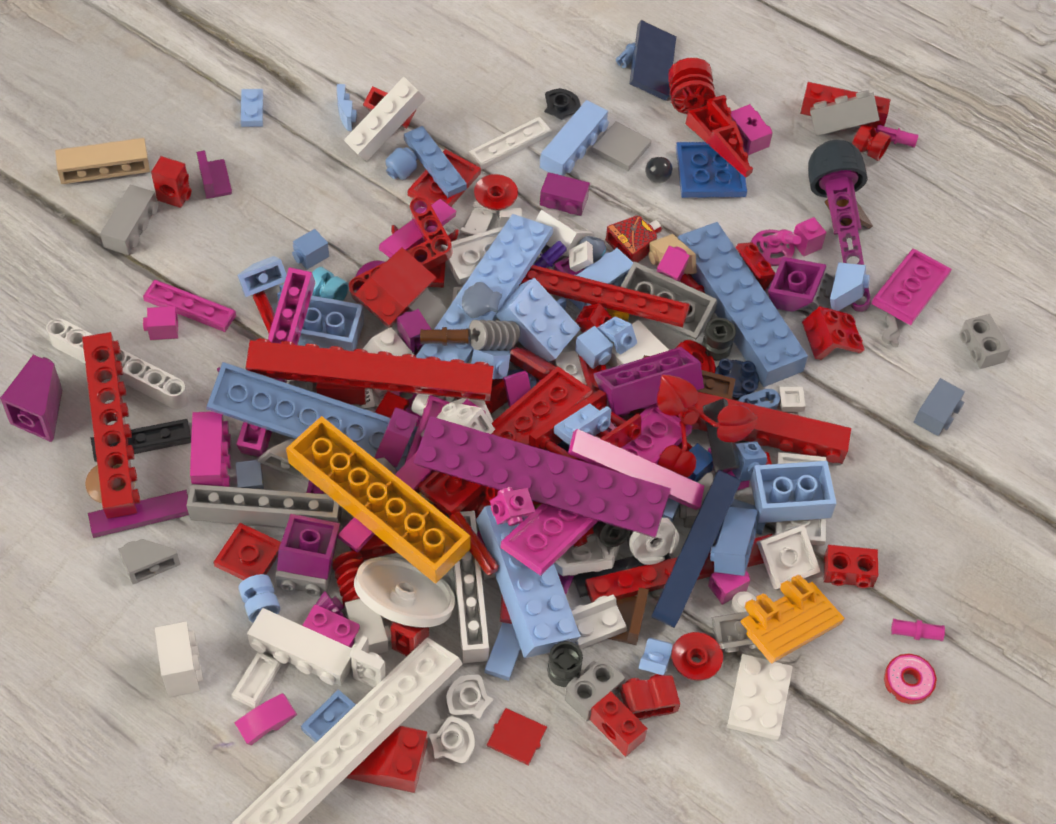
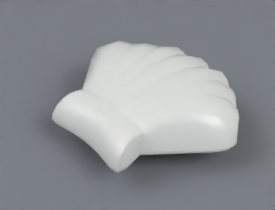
[446,674,494,719]
[429,716,475,763]

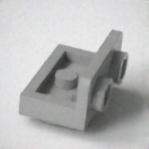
[711,611,758,653]

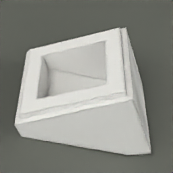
[499,208,522,227]

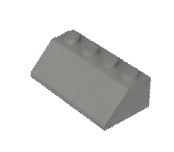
[621,261,717,339]

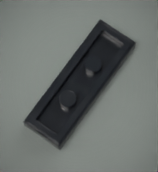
[703,398,740,473]

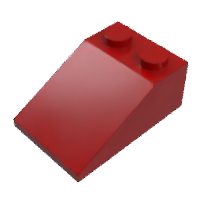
[354,247,436,328]
[346,726,428,793]

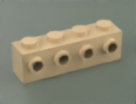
[55,138,150,184]

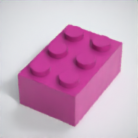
[190,411,231,487]

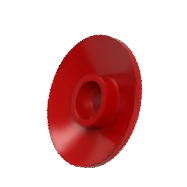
[474,174,518,210]
[671,632,723,681]

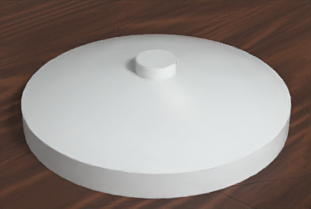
[354,557,455,627]

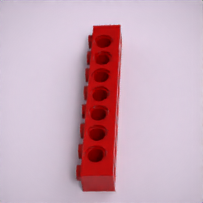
[82,332,140,519]

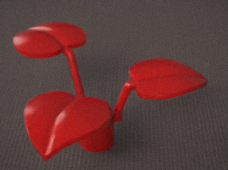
[657,375,758,478]

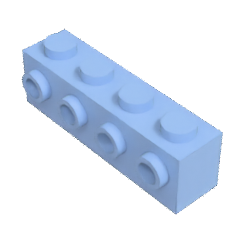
[540,100,609,176]

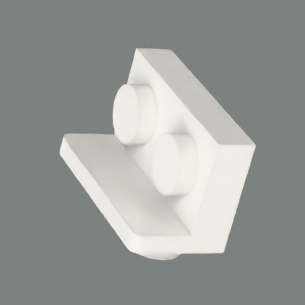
[571,595,627,649]
[349,636,386,688]

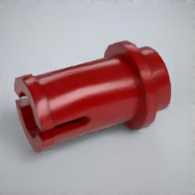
[680,273,705,293]

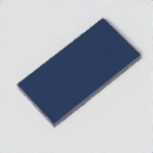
[629,20,677,101]

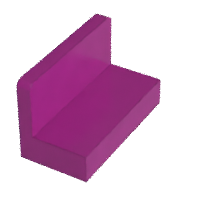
[196,150,232,199]

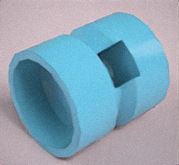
[312,267,349,301]

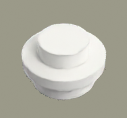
[732,591,756,613]

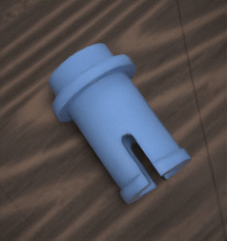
[616,42,635,68]

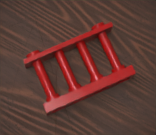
[529,389,641,465]

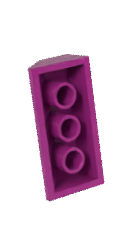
[594,347,704,416]

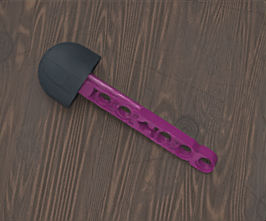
[808,140,871,312]

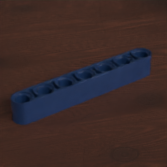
[651,470,741,628]

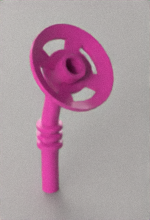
[751,229,801,266]

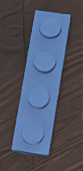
[404,126,467,198]

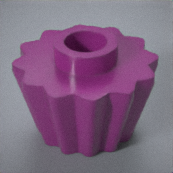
[315,591,347,618]

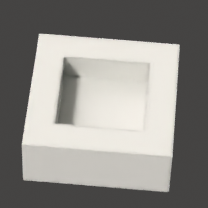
[569,241,593,272]
[778,387,806,412]

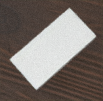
[232,652,282,708]

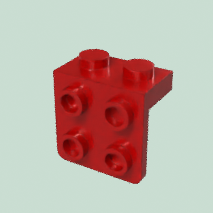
[802,306,865,360]

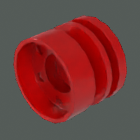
[668,58,716,114]

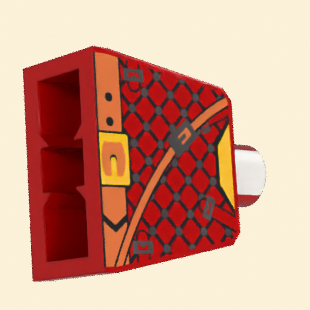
[605,216,662,263]

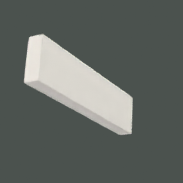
[469,117,552,170]

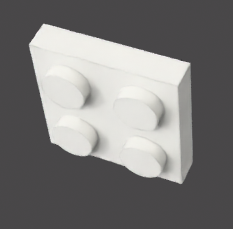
[757,525,821,589]

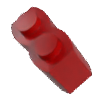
[620,674,681,720]

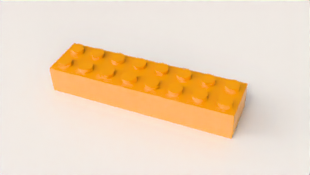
[286,416,470,584]

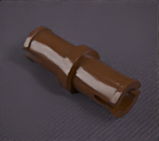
[420,327,469,346]

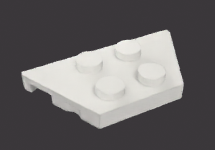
[554,533,620,576]

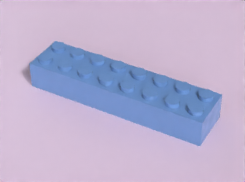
[678,222,808,387]

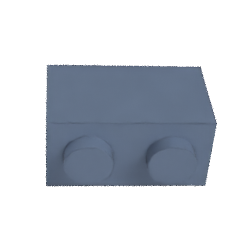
[913,378,965,436]

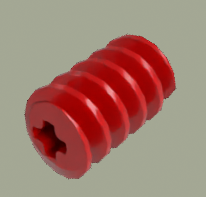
[332,551,364,606]

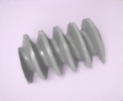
[468,320,520,351]

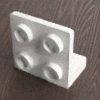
[421,402,495,437]

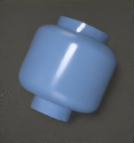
[385,147,418,180]

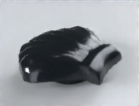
[544,88,581,120]

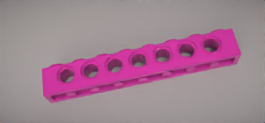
[236,267,315,457]

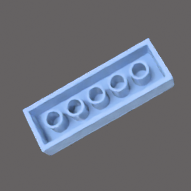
[476,506,581,658]

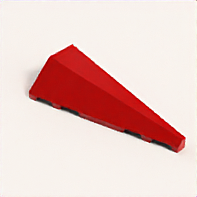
[685,95,753,178]

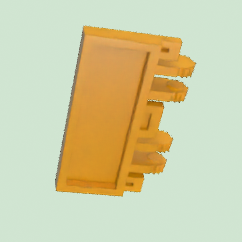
[741,574,845,664]

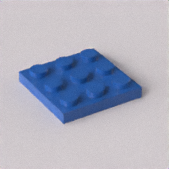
[676,142,747,198]

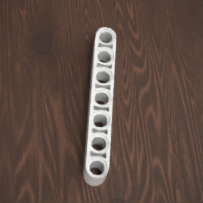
[46,318,188,409]

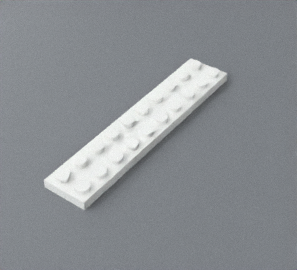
[232,637,463,824]

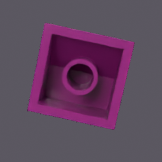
[768,257,826,312]
[277,514,340,580]

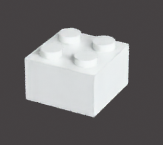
[155,622,203,697]

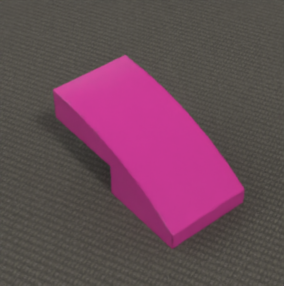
[234,693,297,746]

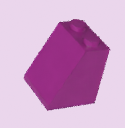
[0,354,63,442]

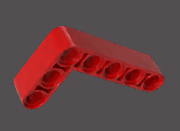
[349,197,453,303]

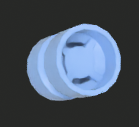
[238,574,281,622]

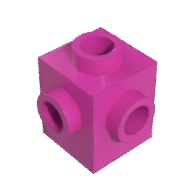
[490,487,535,526]

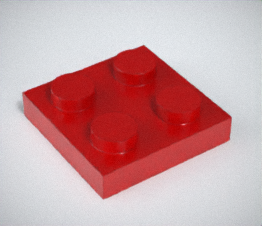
[213,523,281,580]

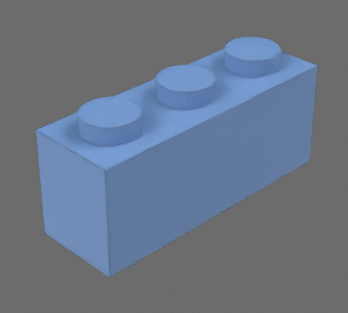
[710,507,758,576]

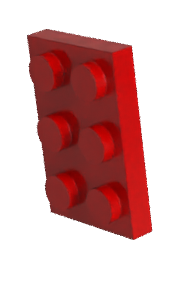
[408,149,481,207]

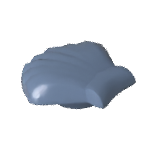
[462,282,502,318]

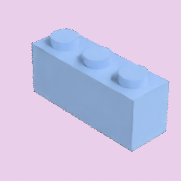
[569,248,633,310]

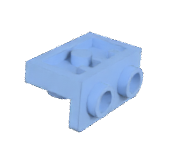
[554,403,611,445]

